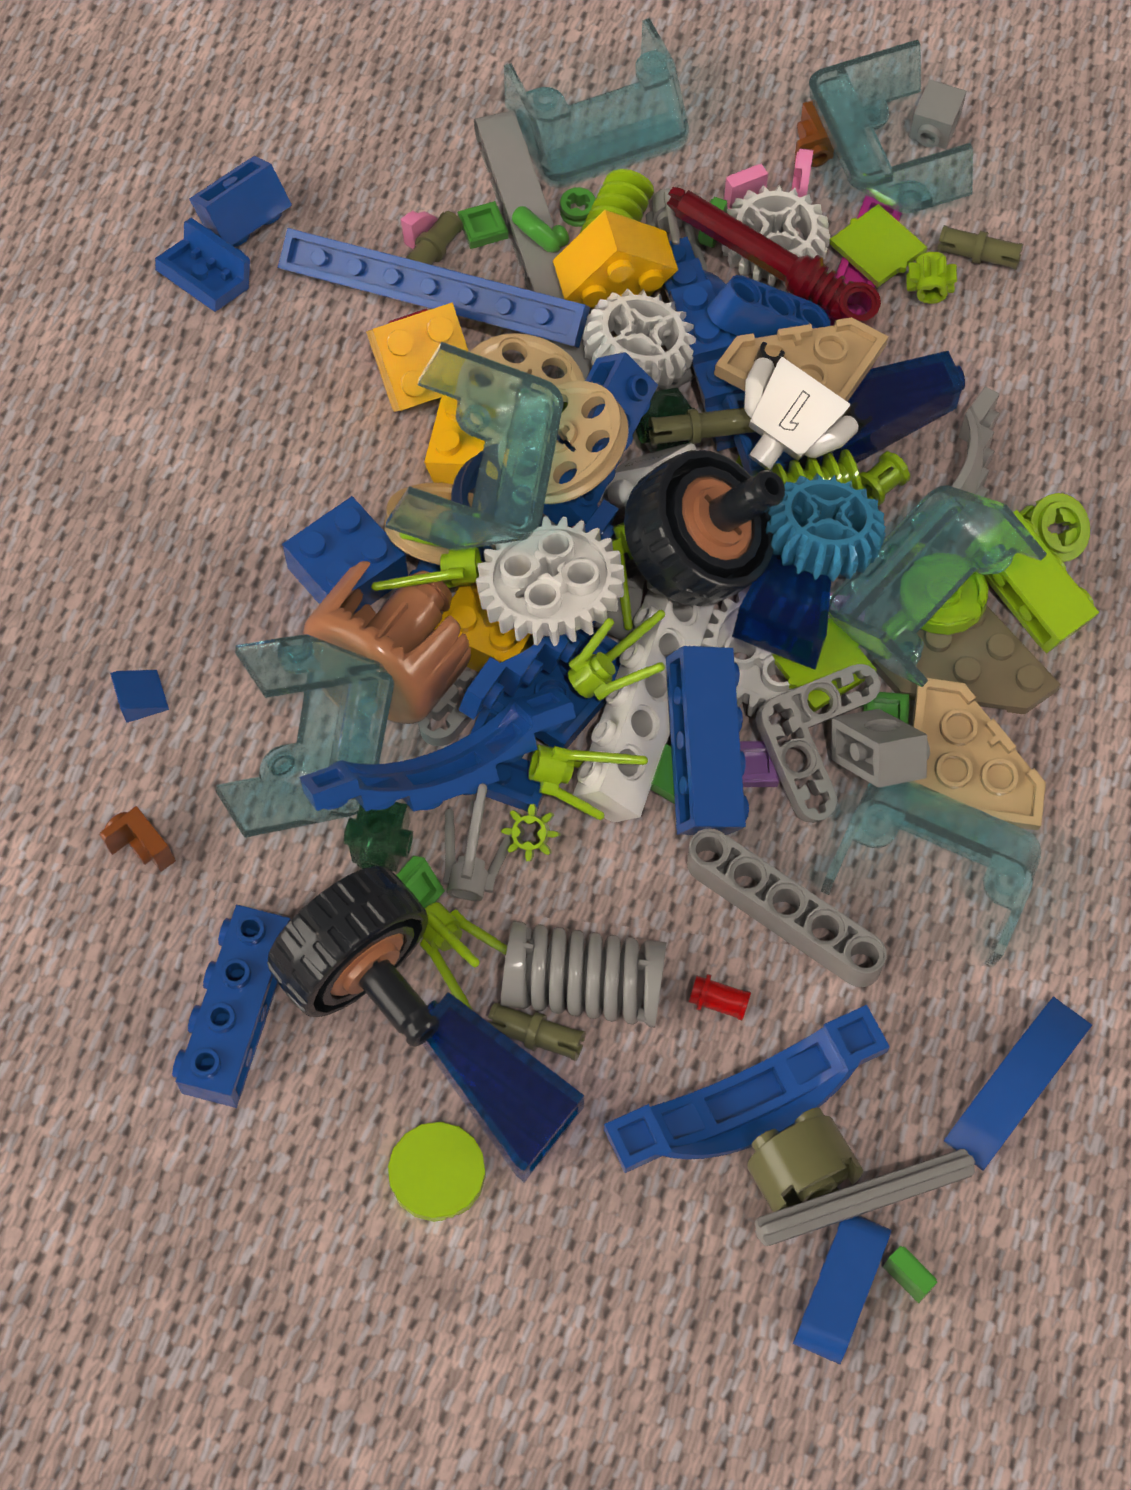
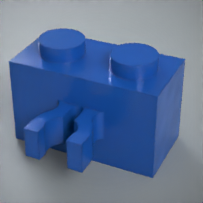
[189,156,292,247]

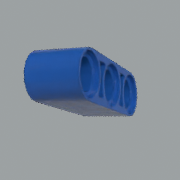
[707,275,830,338]
[793,1216,892,1364]

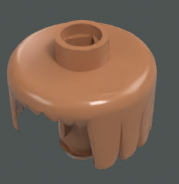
[303,561,471,724]

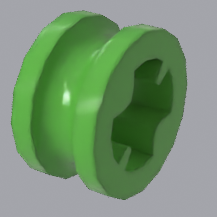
[560,187,596,227]

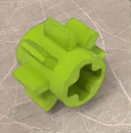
[906,252,957,304]
[501,804,560,861]

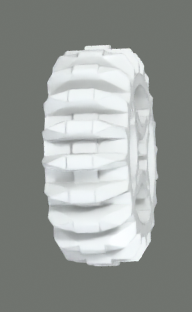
[722,184,830,287]
[582,288,696,391]

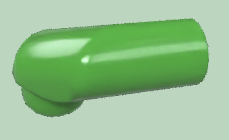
[512,206,569,253]

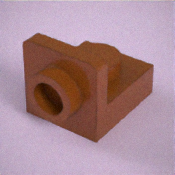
[794,99,836,167]
[99,806,176,872]

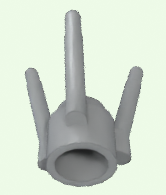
[646,188,707,271]
[442,783,513,901]

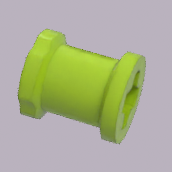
[860,451,911,506]

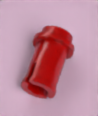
[688,974,751,1021]

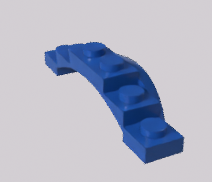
[663,236,745,451]
[459,499,619,720]
[299,686,576,812]
[604,1005,890,1173]

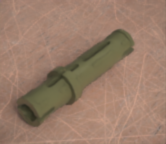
[648,408,755,445]

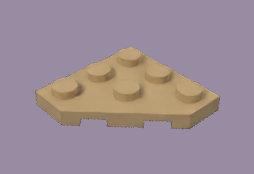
[714,317,889,402]
[902,677,1046,830]

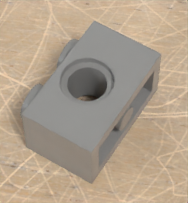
[832,709,930,788]

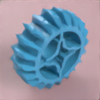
[766,473,886,582]

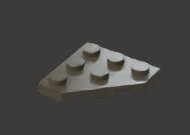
[872,605,1061,715]

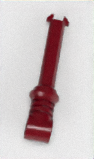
[667,187,881,328]

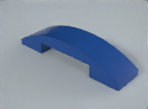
[944,996,1092,1171]

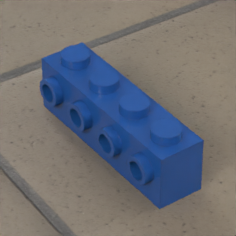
[531,352,658,526]
[666,646,749,835]
[172,904,291,1108]

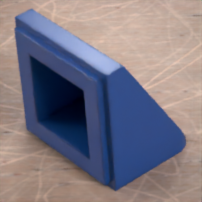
[110,670,169,723]

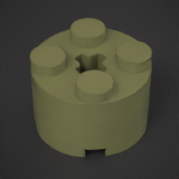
[747,1107,863,1212]

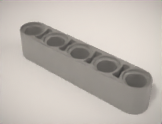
[687,829,887,987]

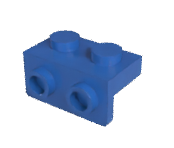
[155,218,250,312]

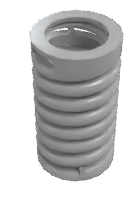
[501,921,667,1028]

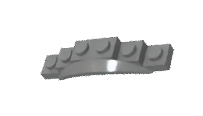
[854,386,1000,600]

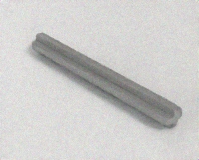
[755,1149,975,1246]

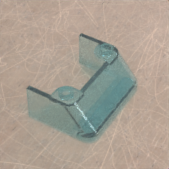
[504,18,689,188]
[809,39,973,213]
[385,342,563,550]
[825,485,1047,687]
[216,634,394,838]
[821,781,1041,968]

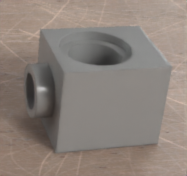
[909,79,967,150]

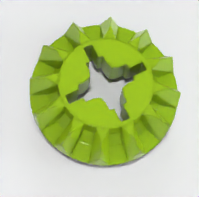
[1027,493,1090,562]

